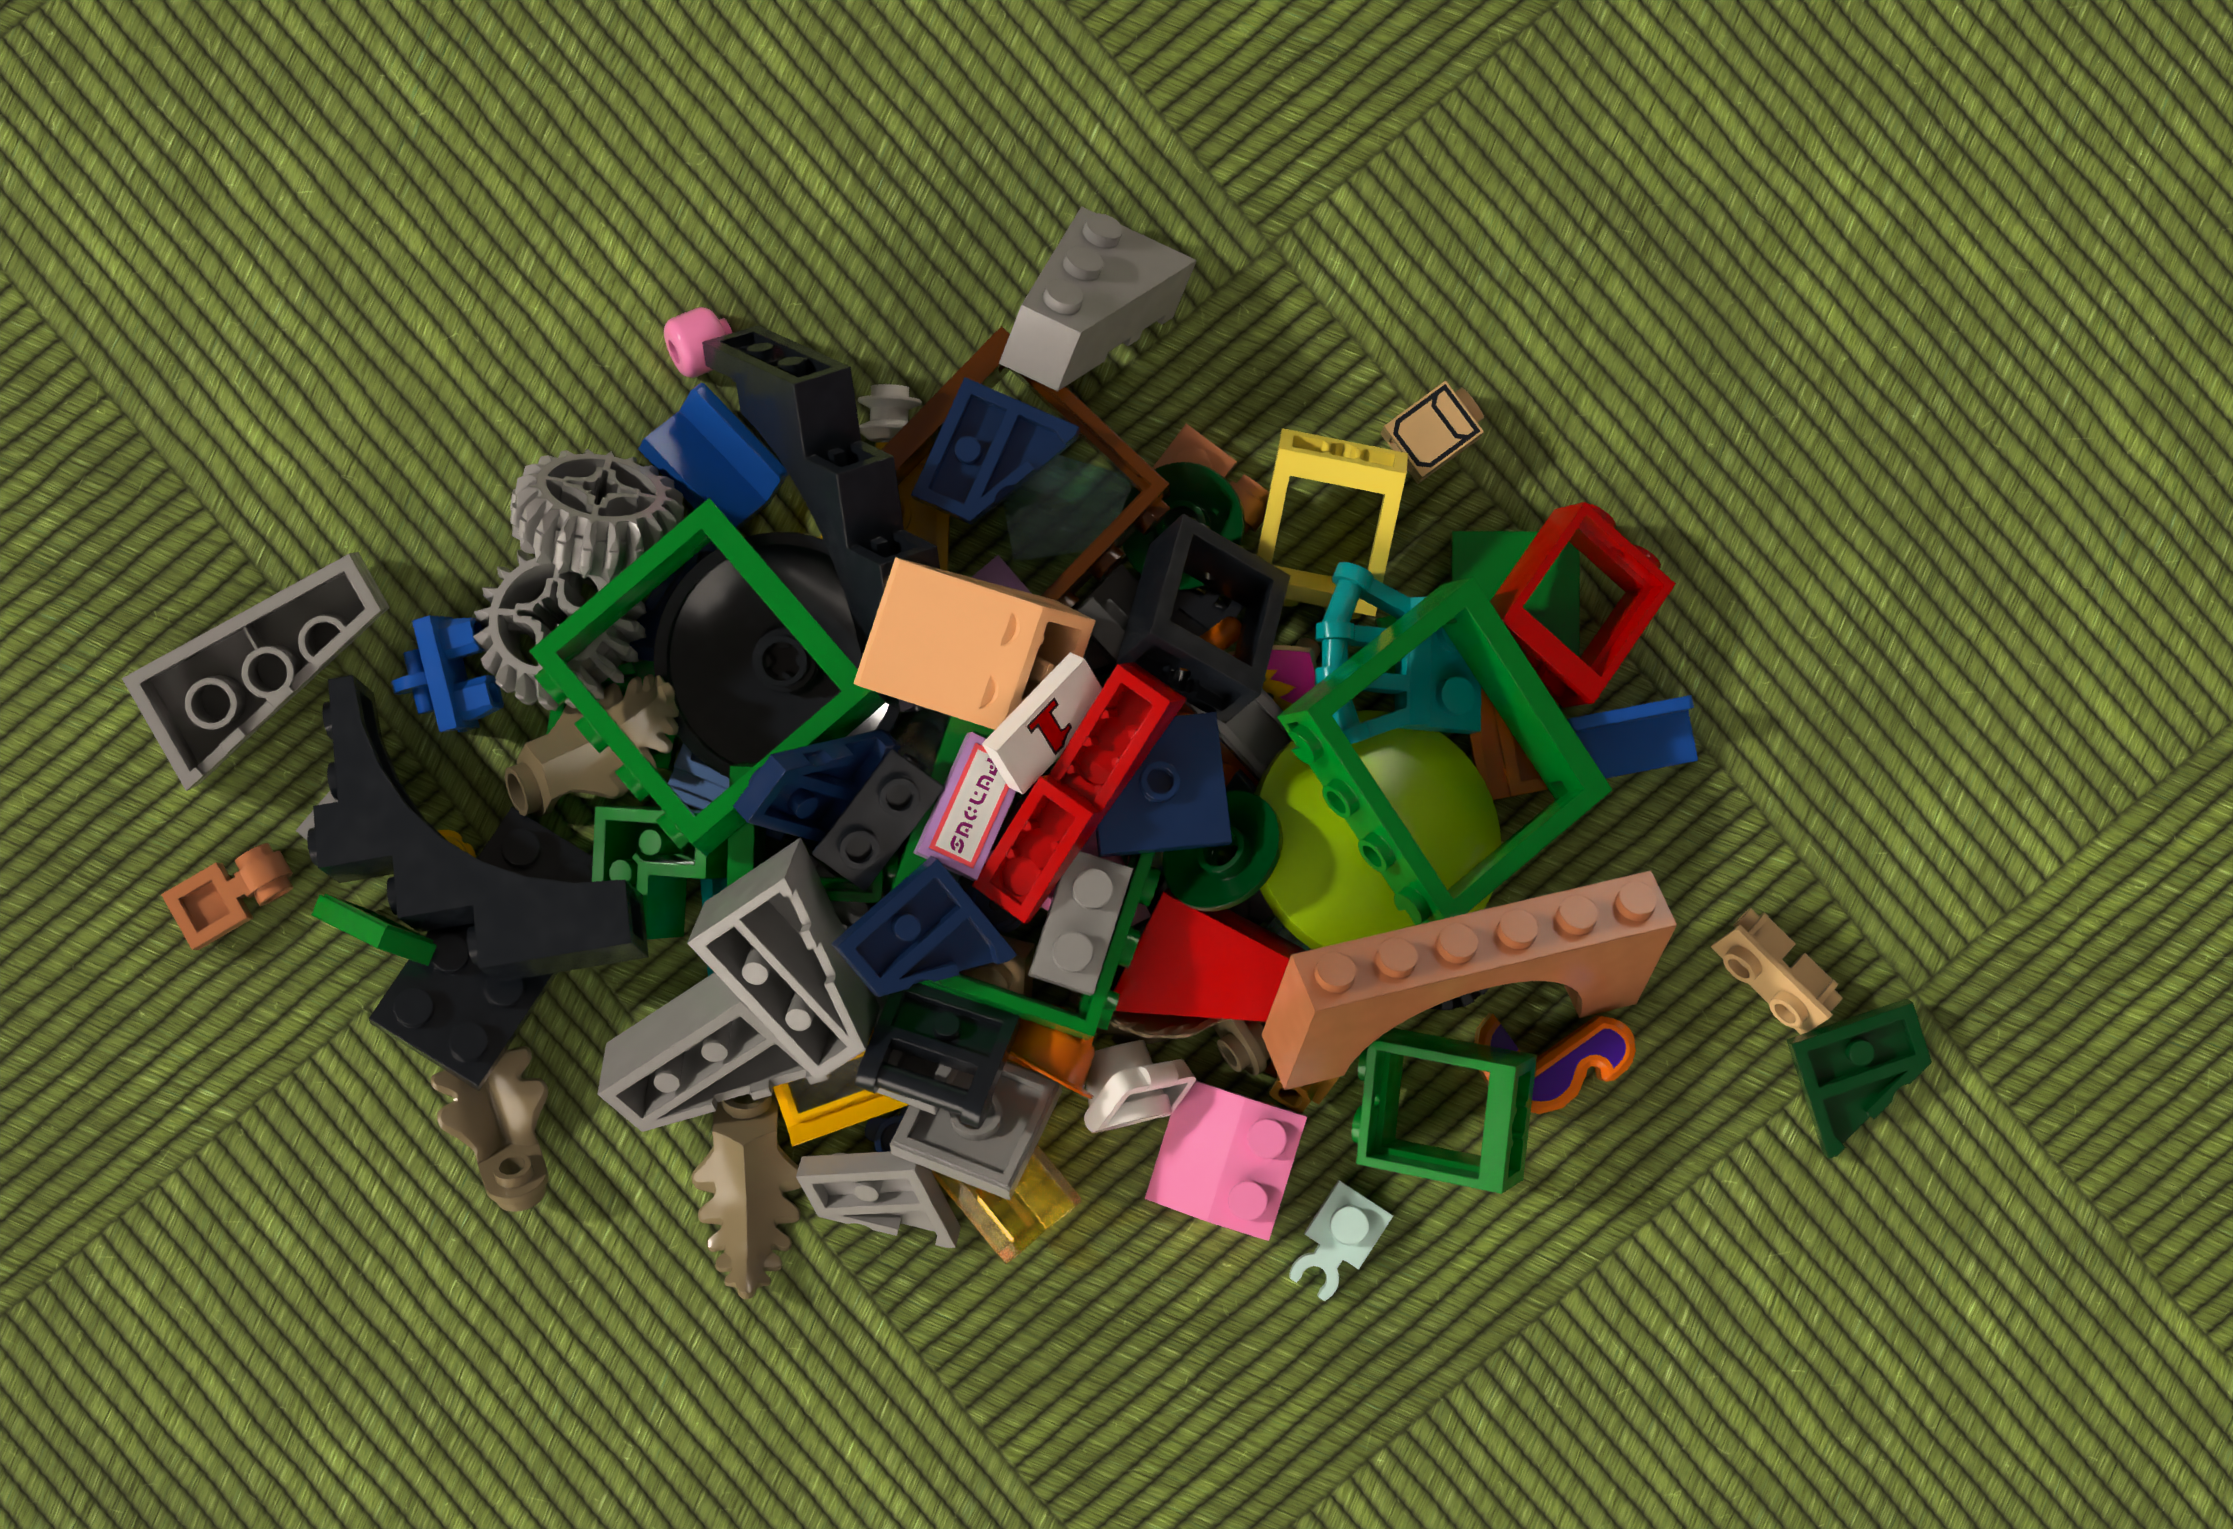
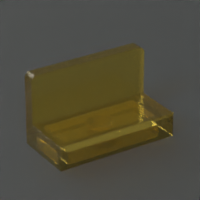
[931,1144,1081,1264]

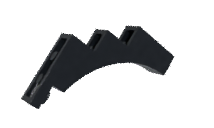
[702,325,940,712]

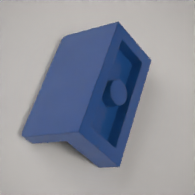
[638,383,789,530]
[1567,695,1698,779]

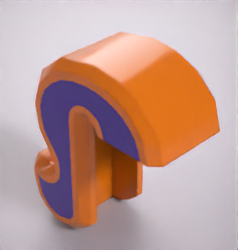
[1474,1013,1636,1114]

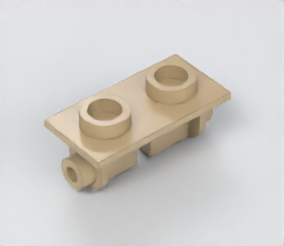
[1711,908,1843,1035]

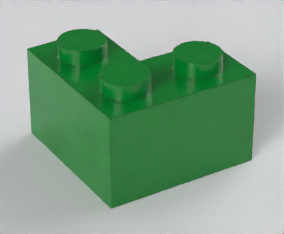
[592,806,728,940]

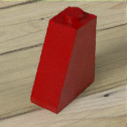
[1114,888,1307,1022]

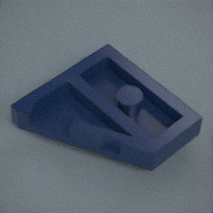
[733,729,901,842]

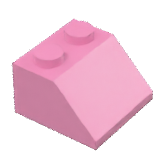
[1145,1081,1307,1241]

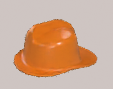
[1007,1004,1095,1099]

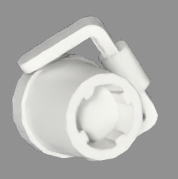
[1084,1040,1196,1133]

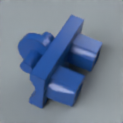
[391,615,504,732]

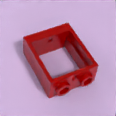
[1490,502,1676,708]

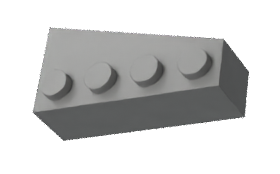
[122,552,390,791]

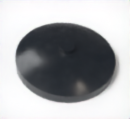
[654,531,902,778]

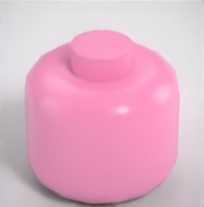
[664,307,732,378]

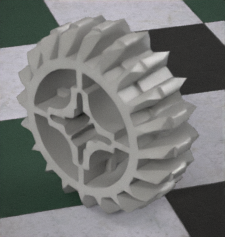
[510,449,684,582]
[473,550,647,711]

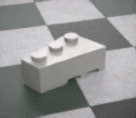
[999,206,1197,391]

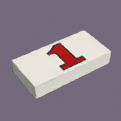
[982,652,1102,794]

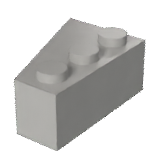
[687,837,880,1081]
[597,972,830,1132]

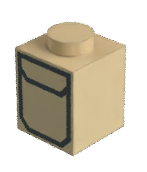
[1380,381,1484,484]

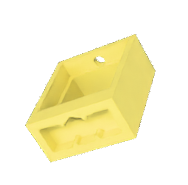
[1256,428,1408,619]

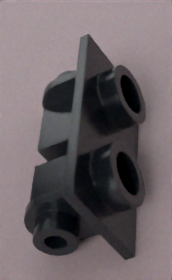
[812,748,945,891]

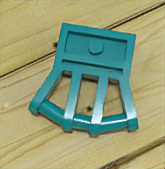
[1315,562,1481,744]

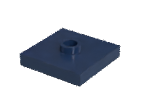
[1095,712,1232,857]

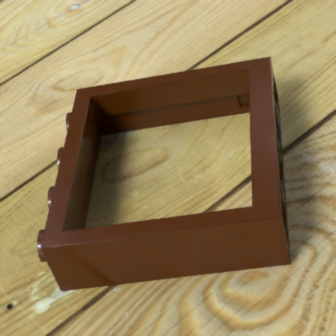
[881,326,1170,610]

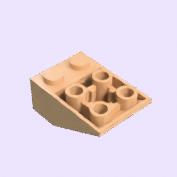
[854,557,1096,730]

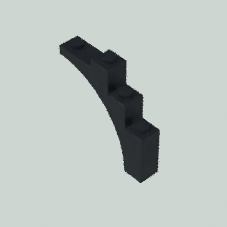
[307,675,649,982]

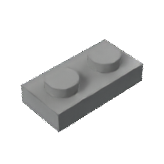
[1028,851,1133,996]

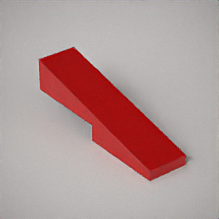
[972,662,1187,924]

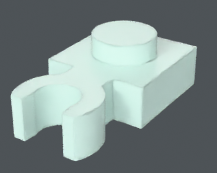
[1289,1179,1393,1301]

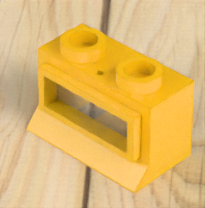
[773,1027,908,1147]

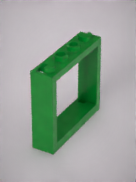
[529,498,885,857]
[1277,576,1612,925]
[889,716,1161,1040]

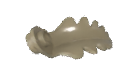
[505,674,679,817]
[1068,989,1271,1076]
[430,1046,549,1212]
[692,1089,801,1299]

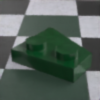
[1786,998,1932,1159]

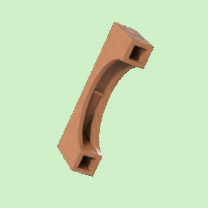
[1261,870,1677,1090]

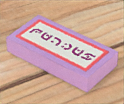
[913,732,1016,881]

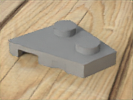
[796,1151,961,1248]

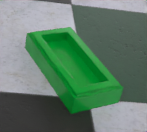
[311,893,437,966]

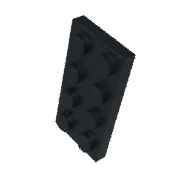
[369,807,593,1091]

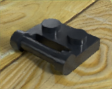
[855,983,1020,1128]

